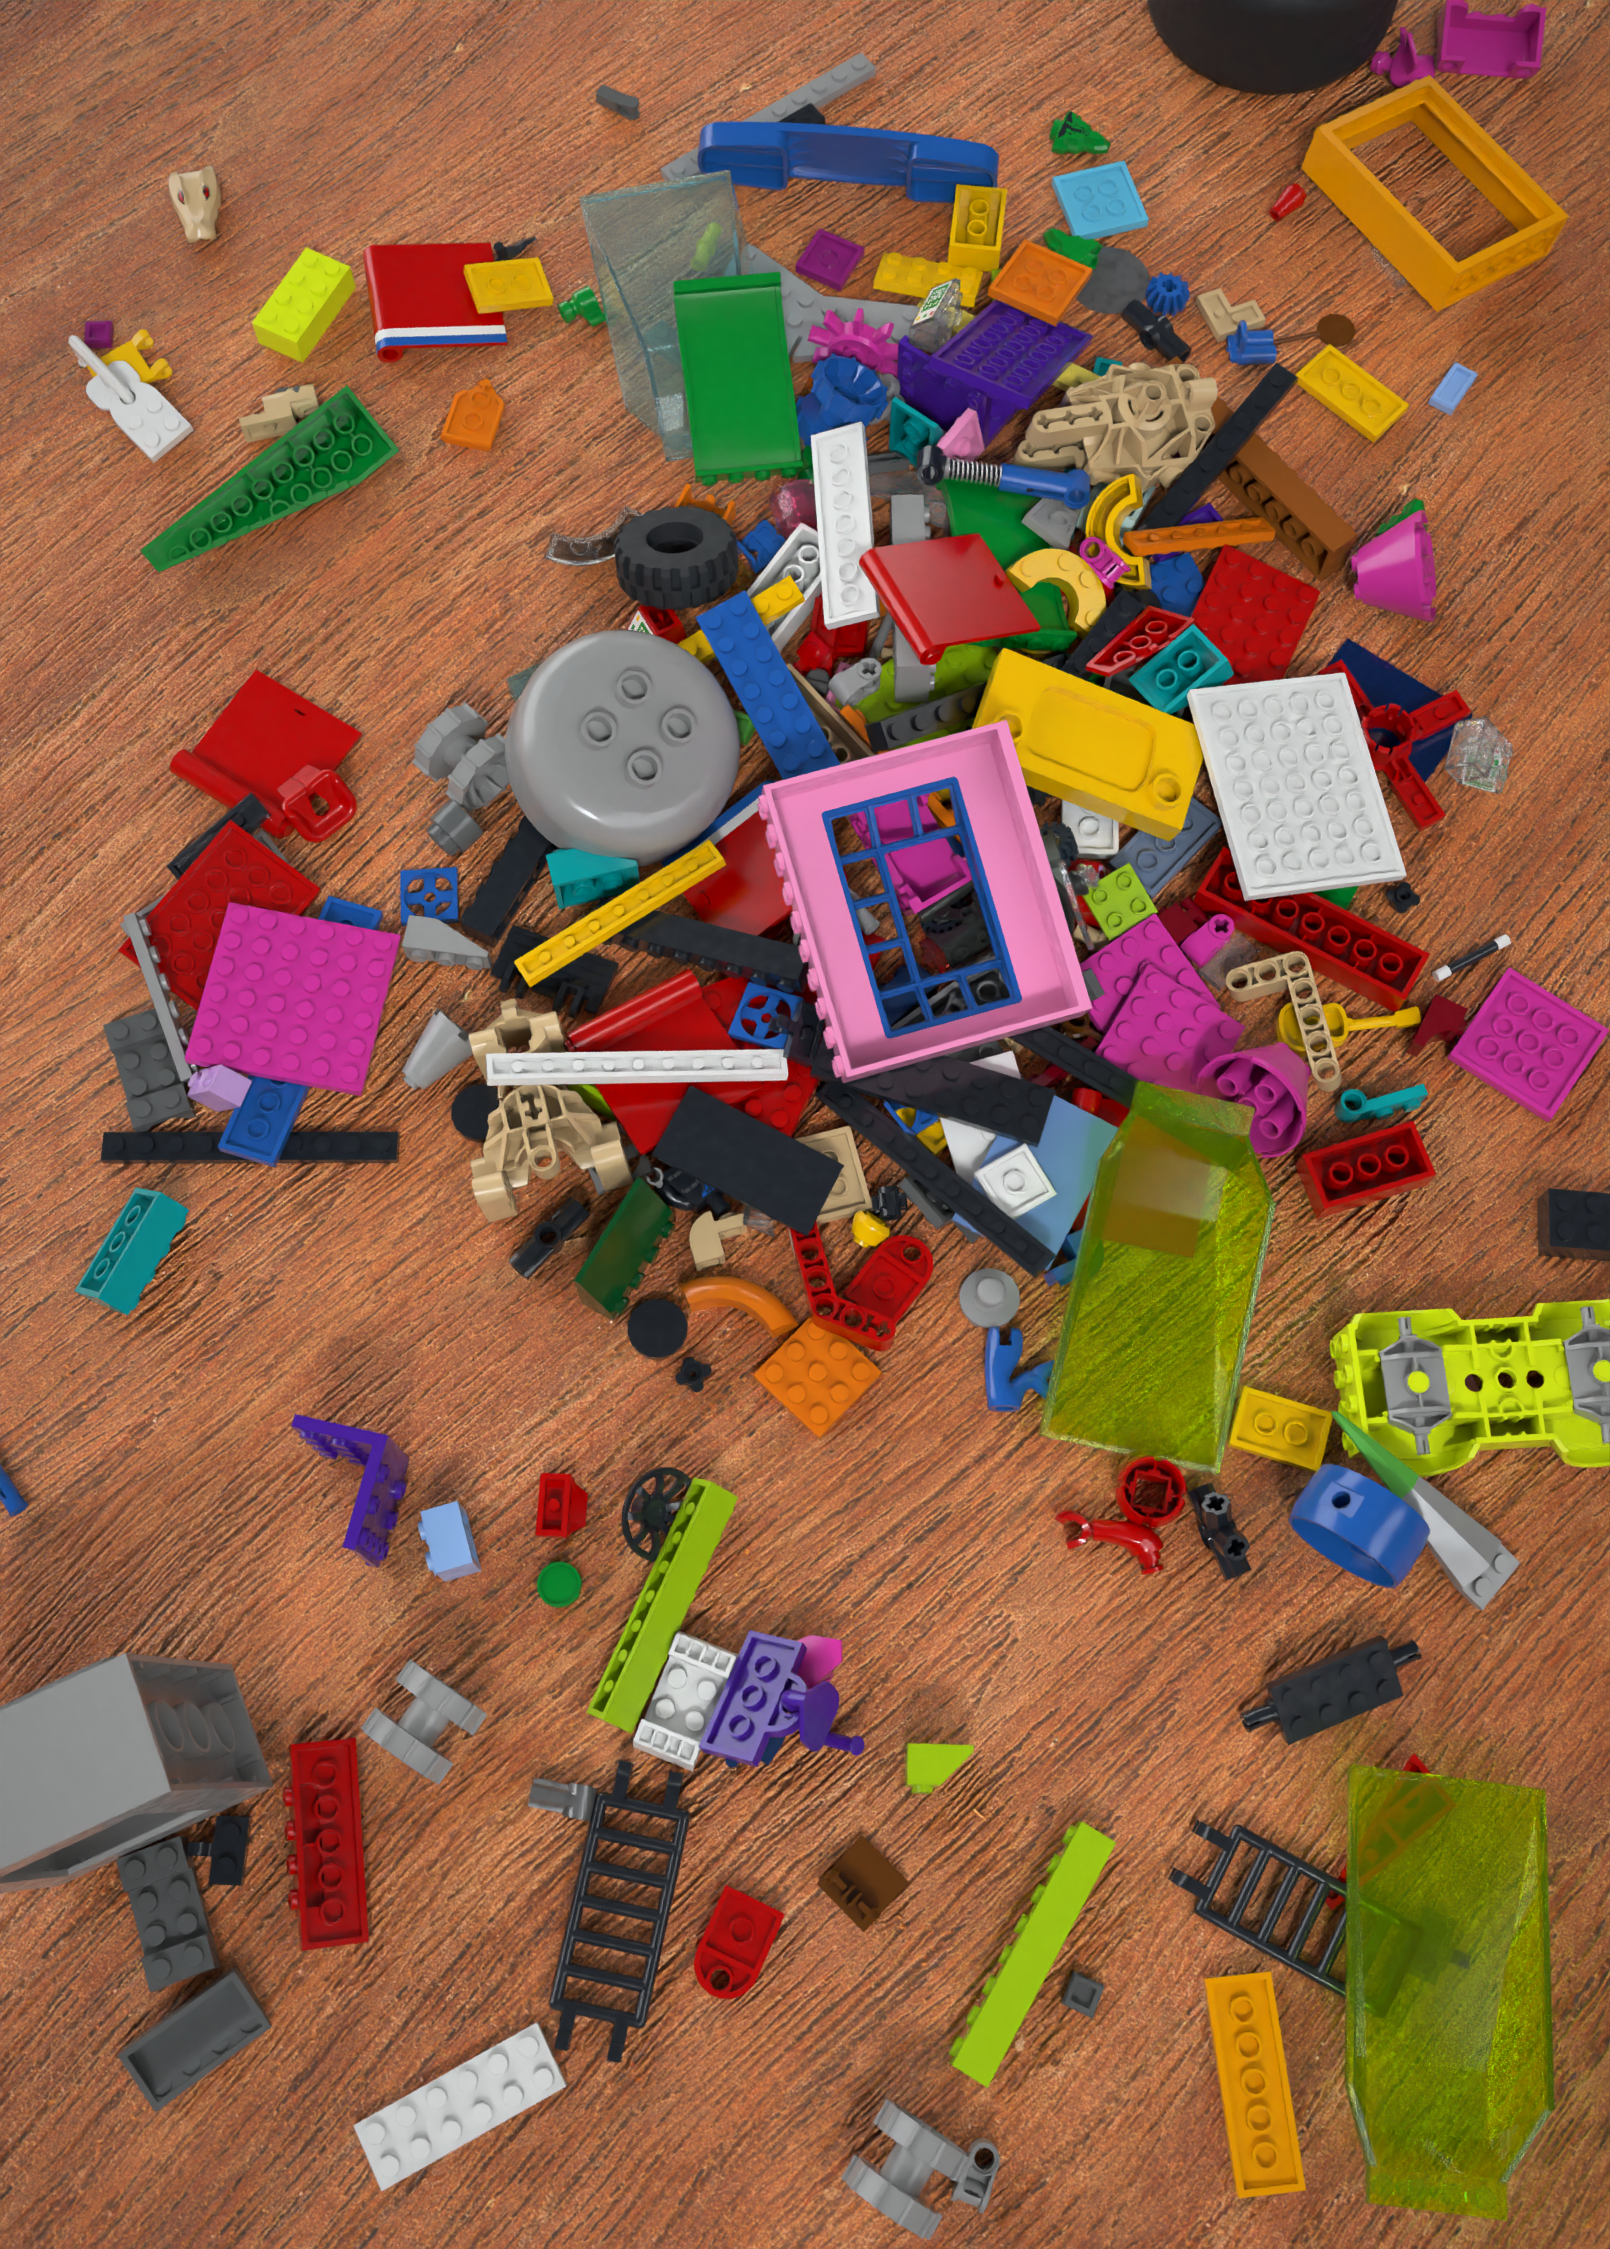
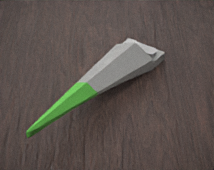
[1331,1411,1520,1610]

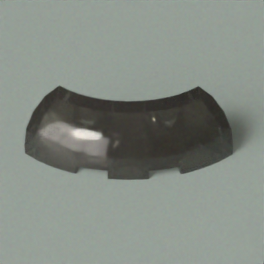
[544,506,644,566]

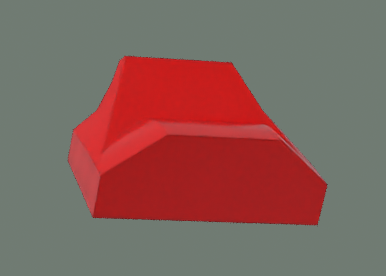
[535,1473,588,1538]

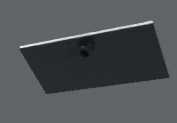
[652,1085,844,1237]

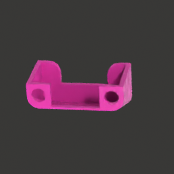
[1437,0,1546,79]

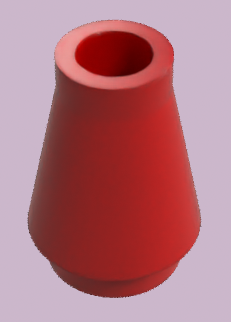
[1269,183,1306,222]

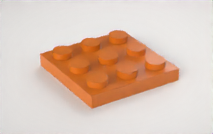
[987,239,1093,326]
[753,1317,882,1440]

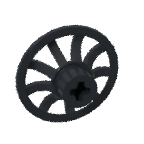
[621,1467,692,1561]

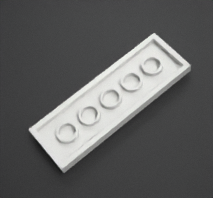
[353,2022,567,2191]

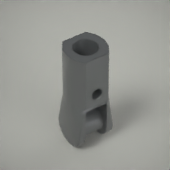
[596,85,639,120]

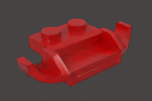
[809,592,871,679]

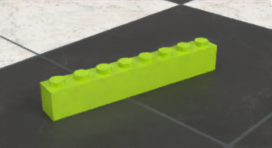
[586,1477,738,1734]
[948,1821,1116,2088]

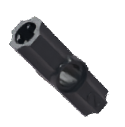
[1121,299,1192,363]
[508,1197,590,1280]

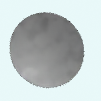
[1076,247,1150,314]

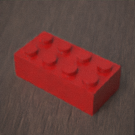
[1295,1121,1436,1219]

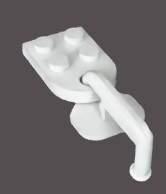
[69,335,193,463]

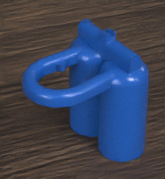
[1226,320,1276,366]

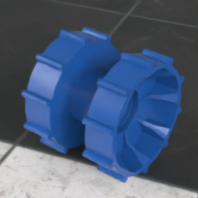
[795,353,889,448]

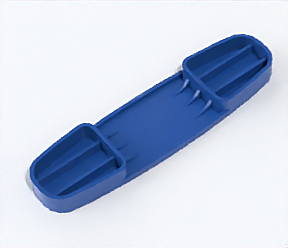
[697,121,999,203]

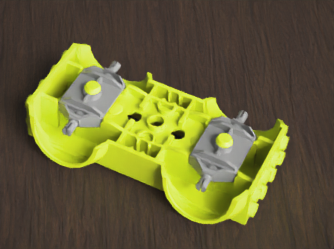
[1330,1299,1610,1478]

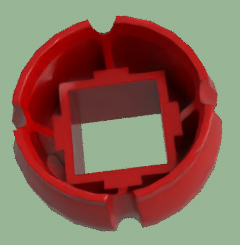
[1115,1455,1187,1528]

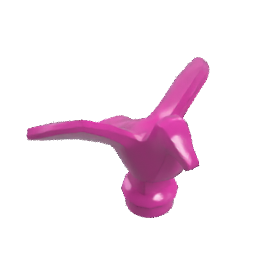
[1371,27,1435,89]

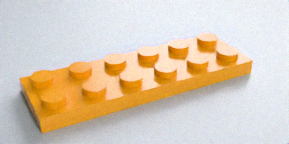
[1203,1971,1306,2198]

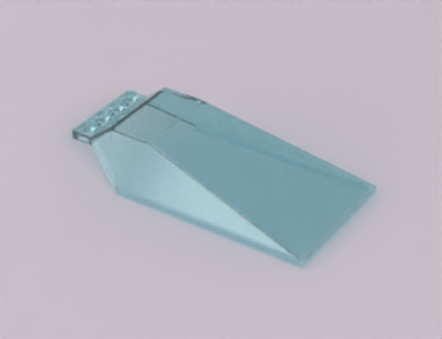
[579,170,754,462]

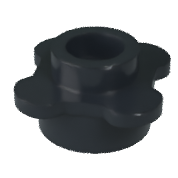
[1386,882,1420,914]
[676,1357,711,1392]

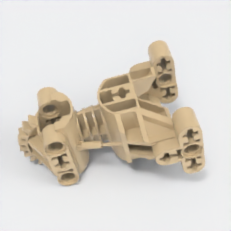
[469,999,634,1223]

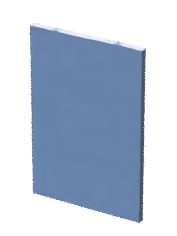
[952,1095,1123,1271]

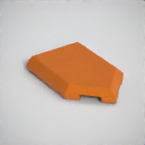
[440,378,506,452]

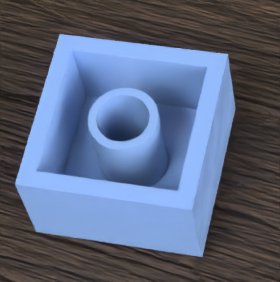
[418,1501,481,1582]

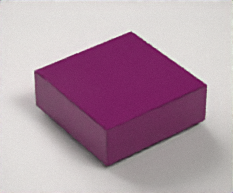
[84,321,114,349]

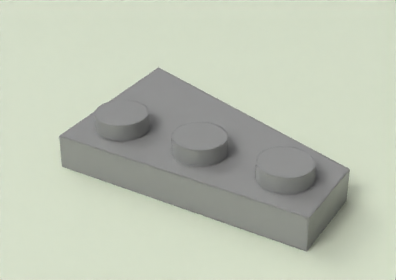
[1022,498,1082,551]

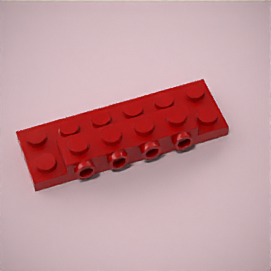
[282,1738,369,1951]

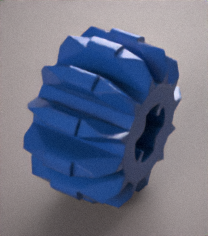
[1145,271,1190,317]

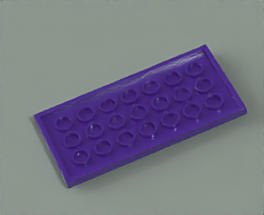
[928,299,1093,410]

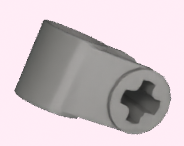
[828,658,882,707]
[950,2137,1000,2214]

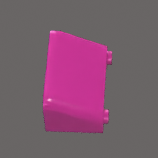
[849,793,972,916]

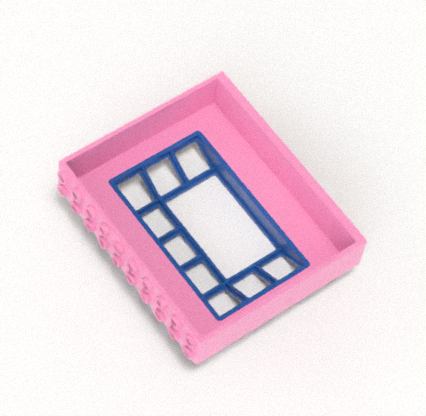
[757,720,1092,1083]

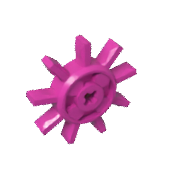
[807,308,898,379]

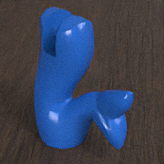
[984,1326,1056,1412]

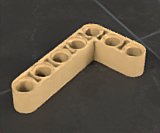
[1226,951,1342,1092]

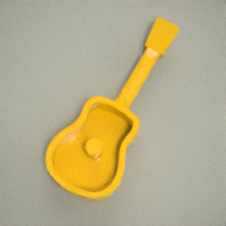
[1276,1002,1421,1057]

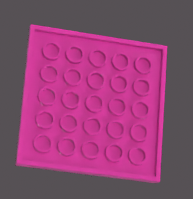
[184,902,401,1096]

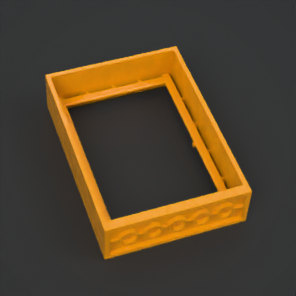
[1301,75,1569,312]

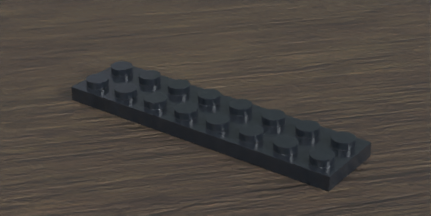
[810,1035,1056,1148]

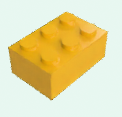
[948,184,1007,272]

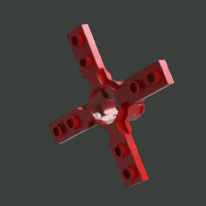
[1317,660,1471,832]

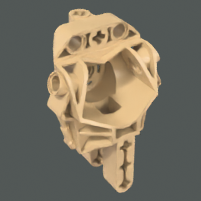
[1011,362,1218,493]

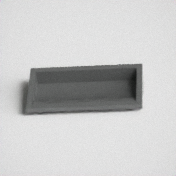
[118,1965,272,2112]

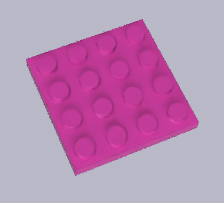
[1079,913,1221,1035]
[1094,964,1245,1113]
[1447,967,1609,1122]

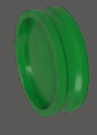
[537,1562,582,1608]

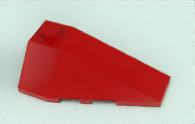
[1085,606,1196,677]

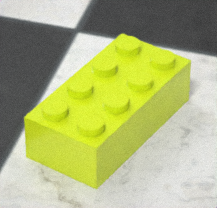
[252,247,356,363]

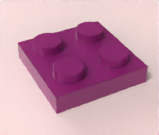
[796,228,864,292]

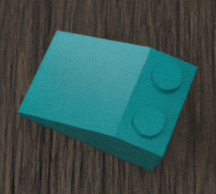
[889,397,945,468]
[1128,624,1234,715]
[546,848,640,909]

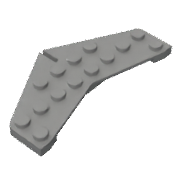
[724,242,926,363]

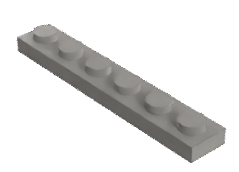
[123,913,200,1084]

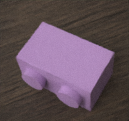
[187,1065,252,1112]

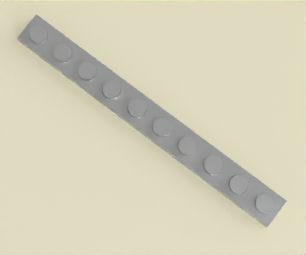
[660,52,876,192]

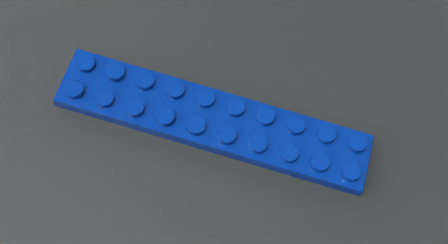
[218,896,384,1168]

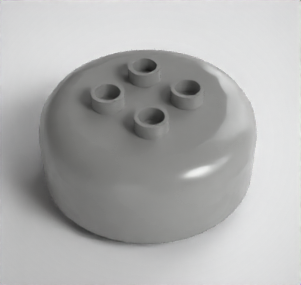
[505,630,740,867]

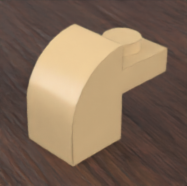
[689,1211,747,1271]

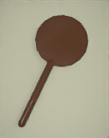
[1273,314,1355,347]

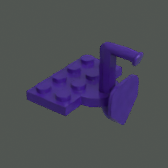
[698,1630,864,1767]

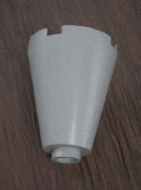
[402,1008,473,1090]

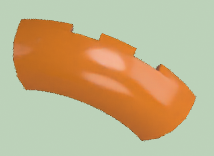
[678,1276,799,1339]

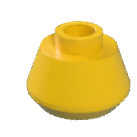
[851,1210,890,1248]

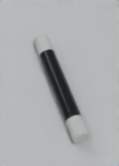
[1432,934,1511,982]

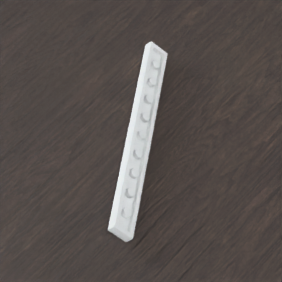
[486,1049,788,1086]

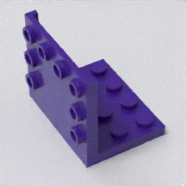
[898,335,1019,454]
[291,1414,410,1568]

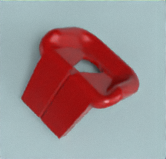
[277,765,357,843]

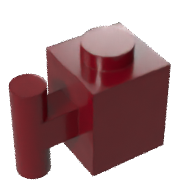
[1156,896,1210,948]

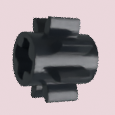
[871,1186,908,1221]

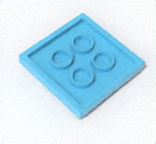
[1052,161,1149,240]

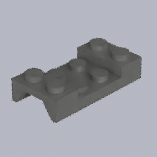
[103,1008,196,1132]
[116,1836,221,1992]

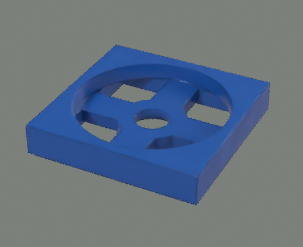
[400,867,459,926]
[728,982,804,1049]

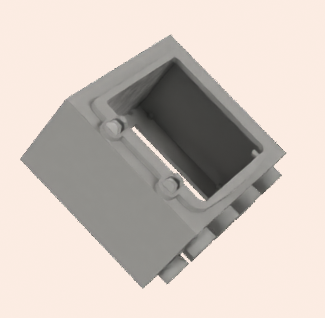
[0,1653,274,1893]

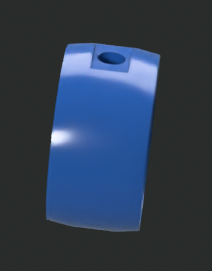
[1288,1464,1430,1589]

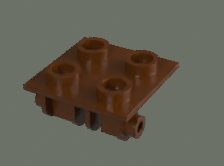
[817,1835,909,1932]

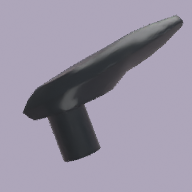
[494,237,537,262]

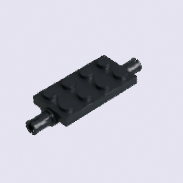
[1240,1635,1422,1745]

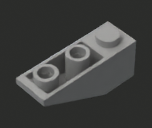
[402,915,492,970]

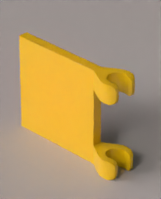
[86,329,173,384]

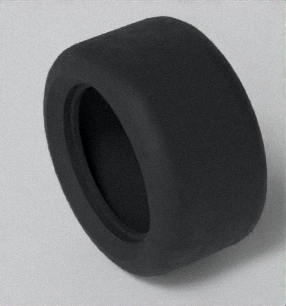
[1147,0,1398,95]

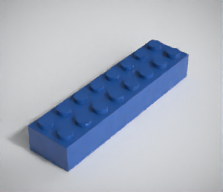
[696,591,841,780]

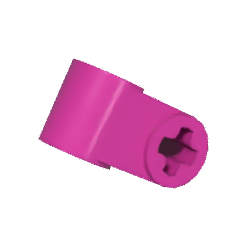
[1080,537,1131,589]
[1180,914,1235,968]

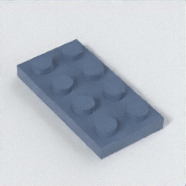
[1107,797,1223,901]

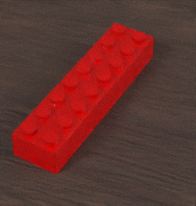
[1194,847,1430,1013]

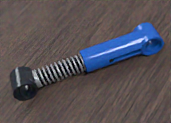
[917,446,1090,509]

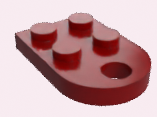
[843,1235,933,1326]
[694,1885,785,1999]

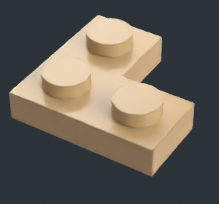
[1195,288,1266,342]

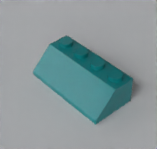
[74,1188,189,1315]

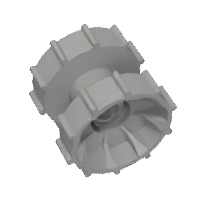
[412,702,510,813]
[361,1659,488,1785]
[841,2099,975,2240]

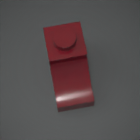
[1406,994,1468,1057]

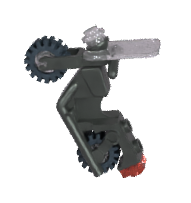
[917,822,1099,974]

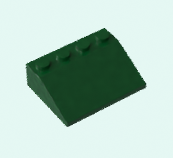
[574,1177,676,1321]

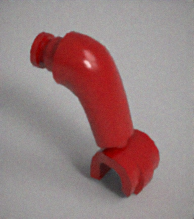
[1054,1510,1164,1575]

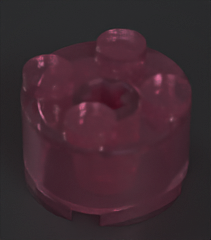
[768,479,818,541]

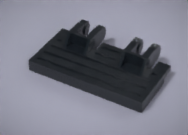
[490,925,619,1019]

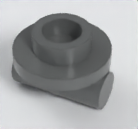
[804,669,831,695]

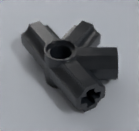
[1186,1482,1251,1581]

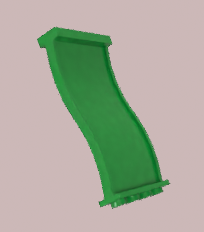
[672,272,803,486]
[936,477,1077,652]

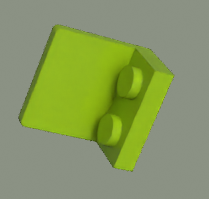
[1082,863,1158,941]

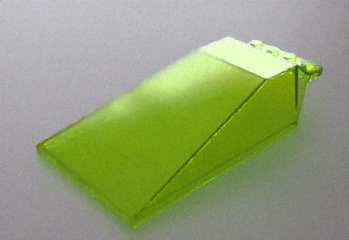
[1038,1081,1276,1475]
[1345,1764,1555,2221]

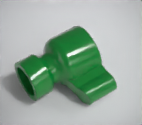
[557,285,606,328]

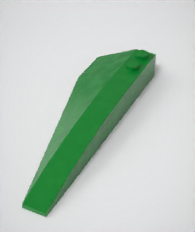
[140,385,400,573]

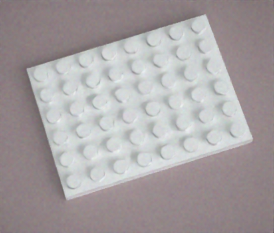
[1187,673,1407,901]

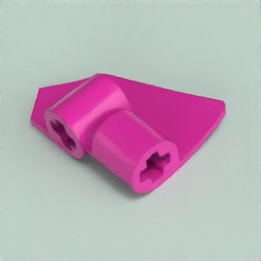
[797,1635,843,1689]

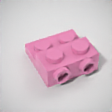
[936,408,985,463]

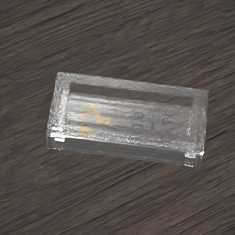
[1198,933,1259,992]

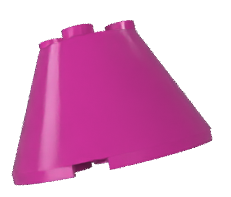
[1351,510,1436,622]
[1195,1042,1311,1158]

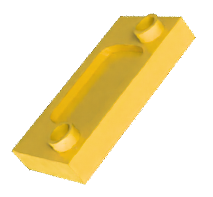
[972,648,1204,842]

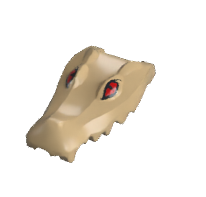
[169,166,222,243]

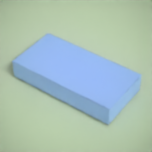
[1428,362,1478,416]

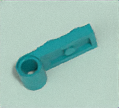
[1334,1084,1428,1124]

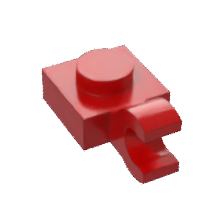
[792,631,835,678]

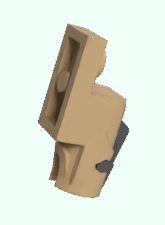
[239,383,320,443]

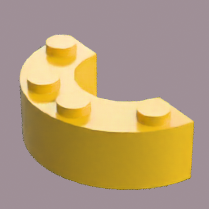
[1086,474,1152,589]
[1005,549,1106,639]

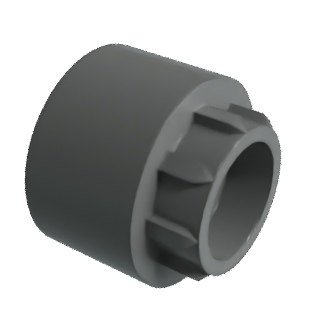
[426,799,484,856]

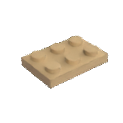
[795,1126,873,1225]

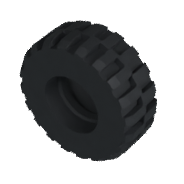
[614,506,739,610]

